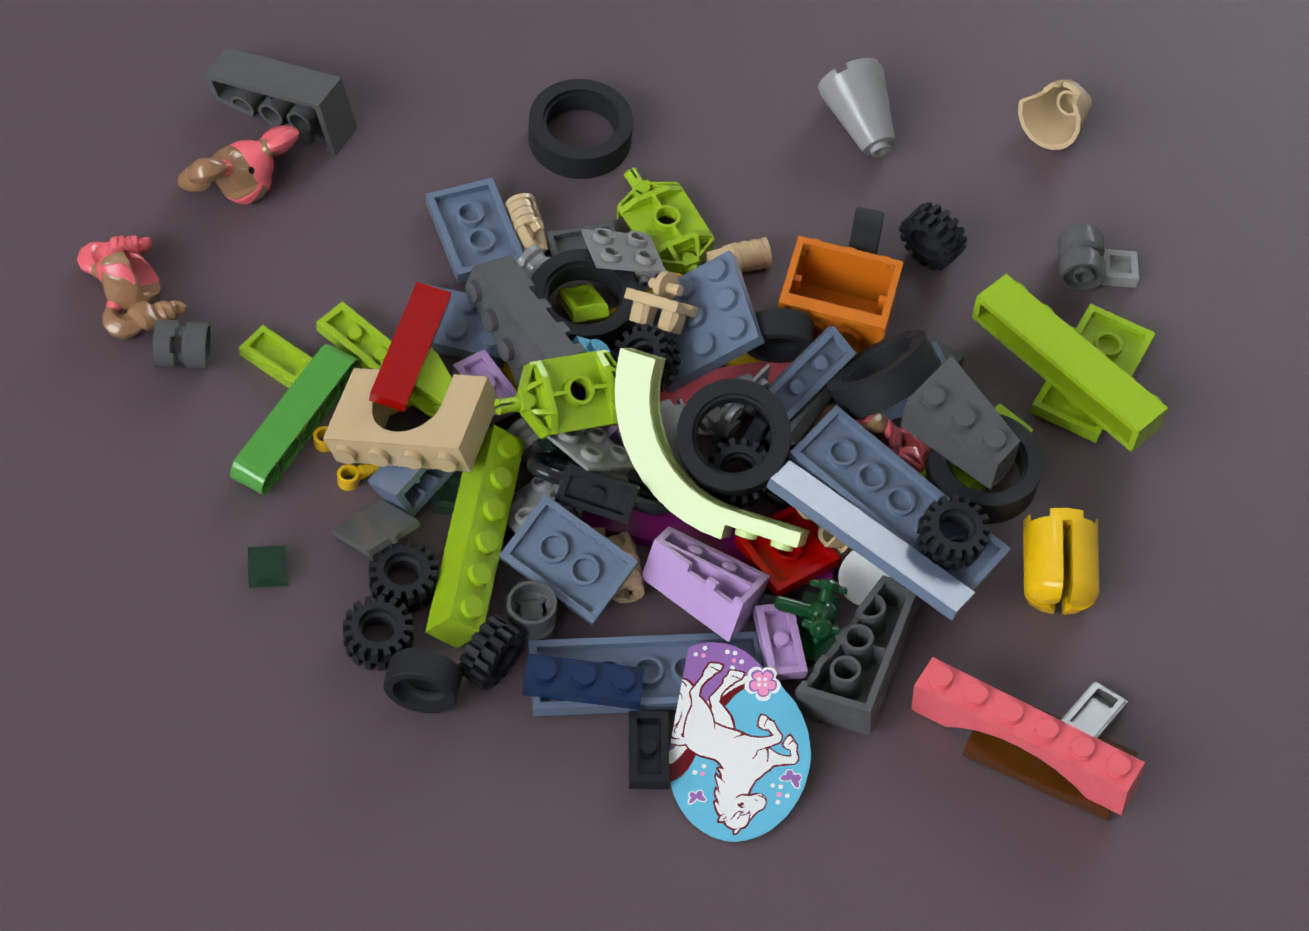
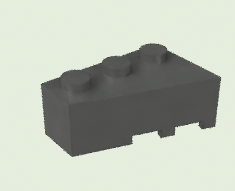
[900,355,1020,490]

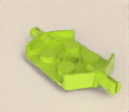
[616,167,715,274]
[494,350,618,439]

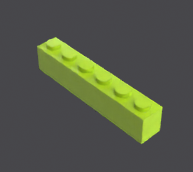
[971,274,1168,452]
[425,425,525,648]

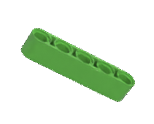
[230,344,361,495]

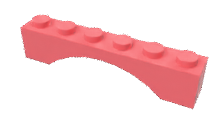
[911,657,1145,816]

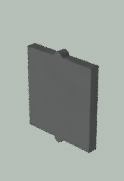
[331,499,420,557]

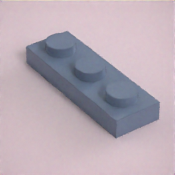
[767,325,856,420]

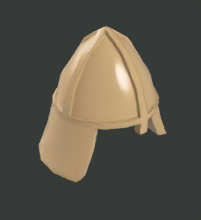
[1018,79,1092,150]

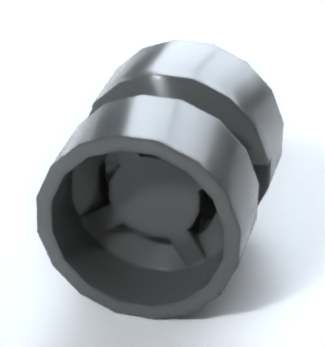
[1058,224,1107,291]
[153,319,211,370]
[506,581,557,651]

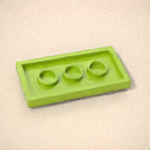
[1030,303,1156,443]

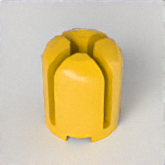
[1023,508,1099,615]

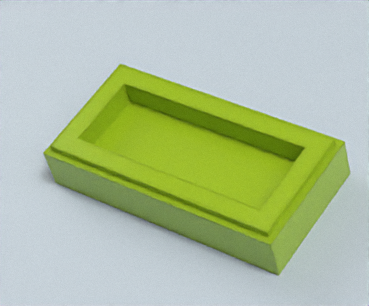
[557,283,609,323]
[239,325,312,388]

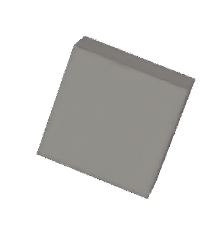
[1101,249,1139,288]

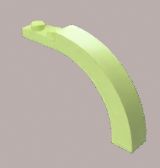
[615,348,810,552]

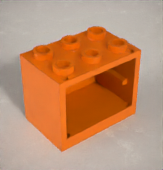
[778,236,904,357]

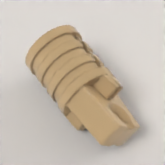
[505,193,548,253]
[706,237,772,273]
[607,532,645,603]

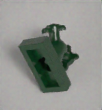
[774,578,847,669]

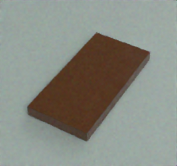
[962,698,1138,821]

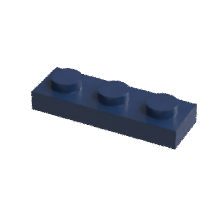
[522,653,645,710]

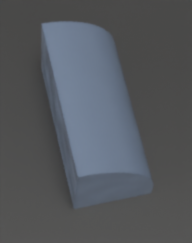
[367,465,455,517]

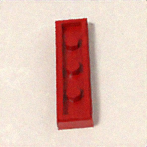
[369,282,452,412]

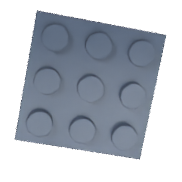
[650,250,765,393]

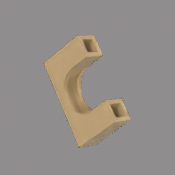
[323,368,499,472]

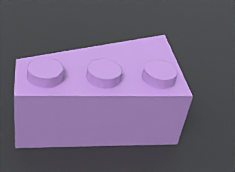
[642,527,770,642]

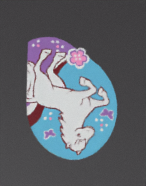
[669,642,811,842]

